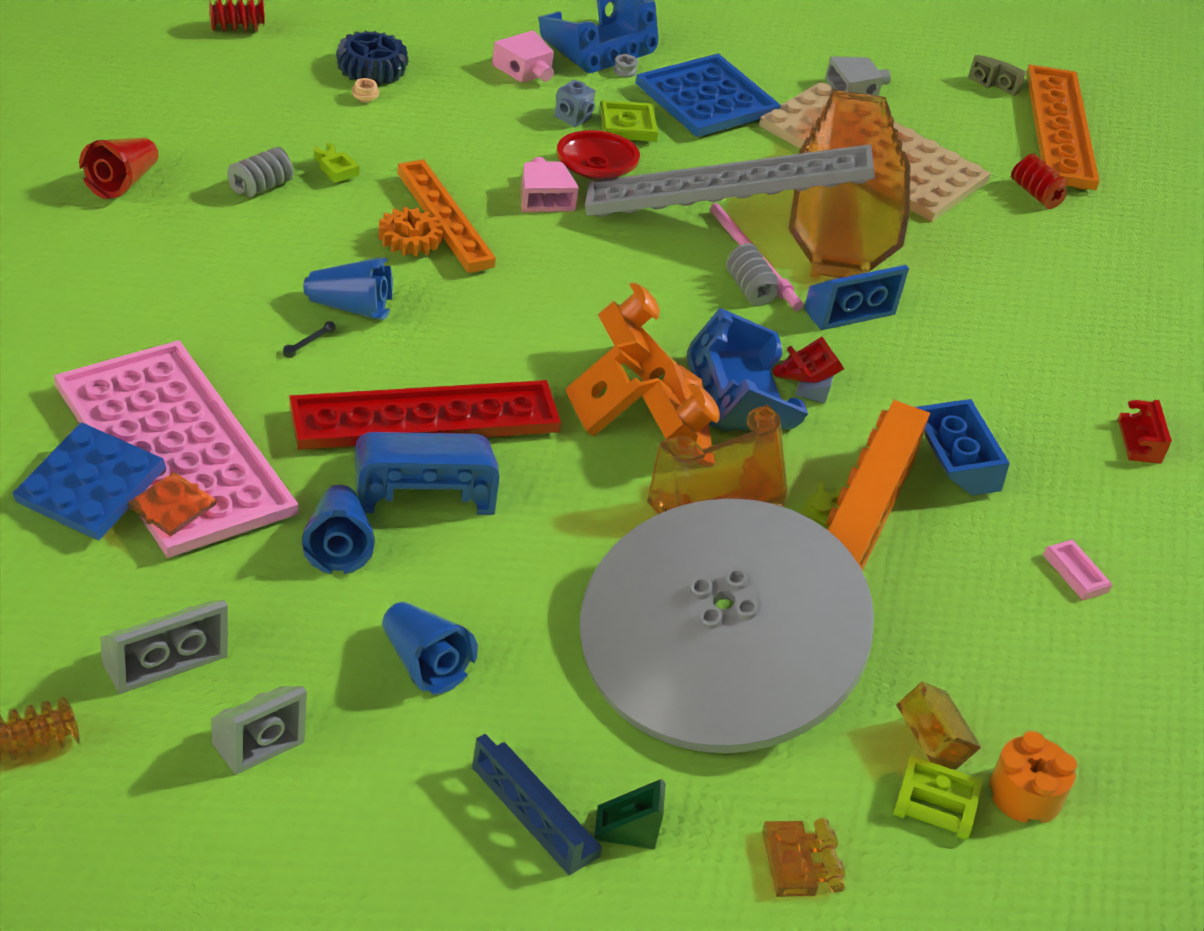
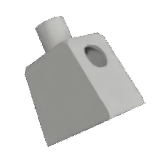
[825,56,891,102]

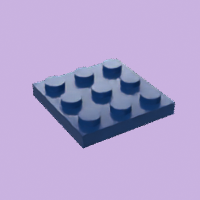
[12,422,166,541]

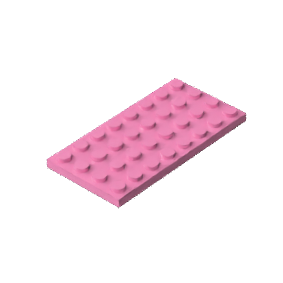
[54,340,298,558]

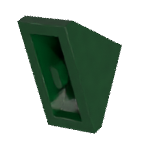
[594,779,666,849]

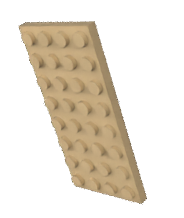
[759,82,991,222]

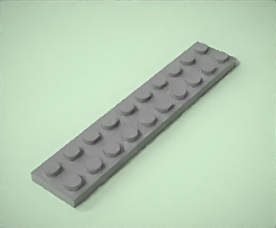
[585,144,875,217]

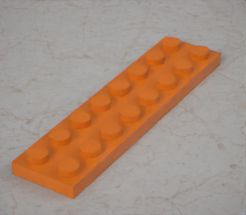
[1026,64,1100,190]

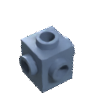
[554,79,596,128]

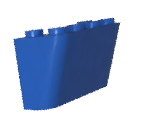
[538,0,658,73]

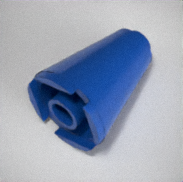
[303,257,393,320]
[302,484,375,574]
[382,602,478,694]

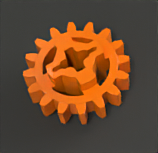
[378,207,443,257]

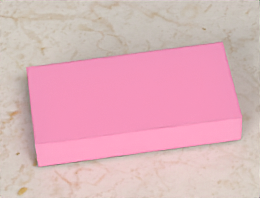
[1043,539,1113,601]

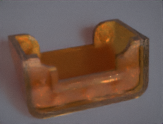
[647,404,788,514]

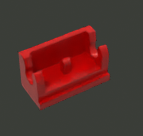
[1118,400,1172,464]

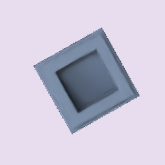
[796,375,834,403]

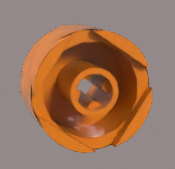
[989,731,1077,824]

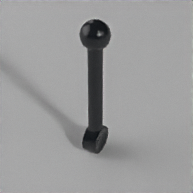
[283,321,336,358]

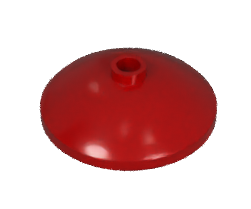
[556,130,640,180]

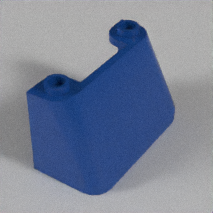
[687,308,808,431]
[355,432,500,515]

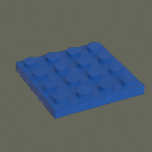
[635,53,781,137]

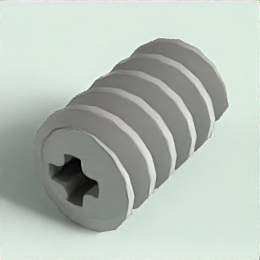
[227,147,294,197]
[726,243,778,306]

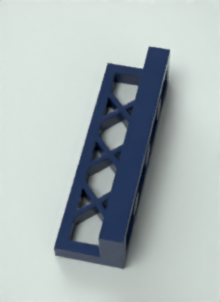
[472,733,602,876]

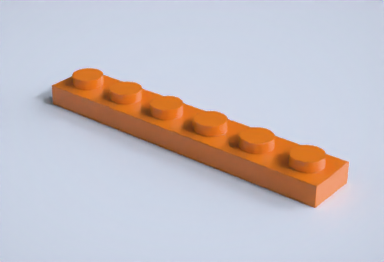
[397,159,496,273]

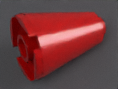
[79,137,159,199]

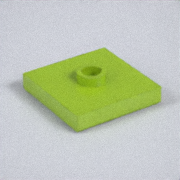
[599,100,658,142]

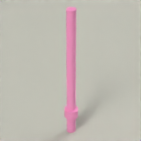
[710,203,804,311]

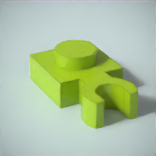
[313,143,360,183]
[800,482,842,529]

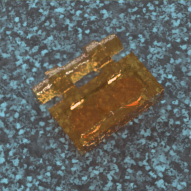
[762,818,845,897]

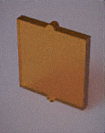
[128,472,216,536]

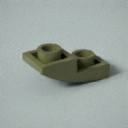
[968,55,1026,96]

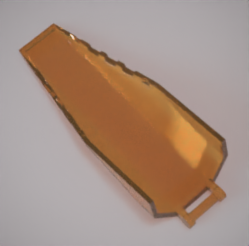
[788,90,910,278]

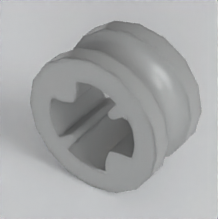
[614,54,638,78]

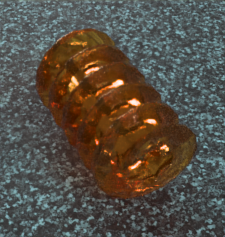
[0,696,80,762]

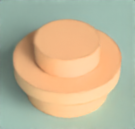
[352,78,379,102]

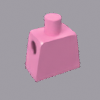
[492,30,554,82]
[521,157,579,212]

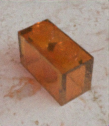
[896,681,982,770]

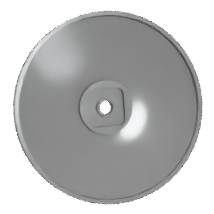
[580,499,874,753]

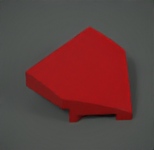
[772,336,844,383]

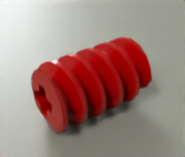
[209,0,265,32]
[1010,154,1067,209]

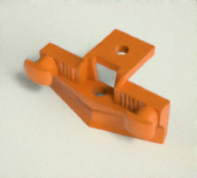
[565,283,720,466]

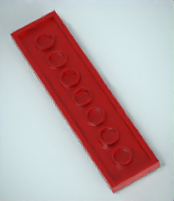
[289,380,561,450]

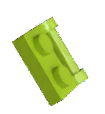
[892,755,983,840]

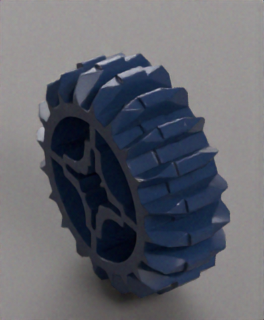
[336,30,409,86]

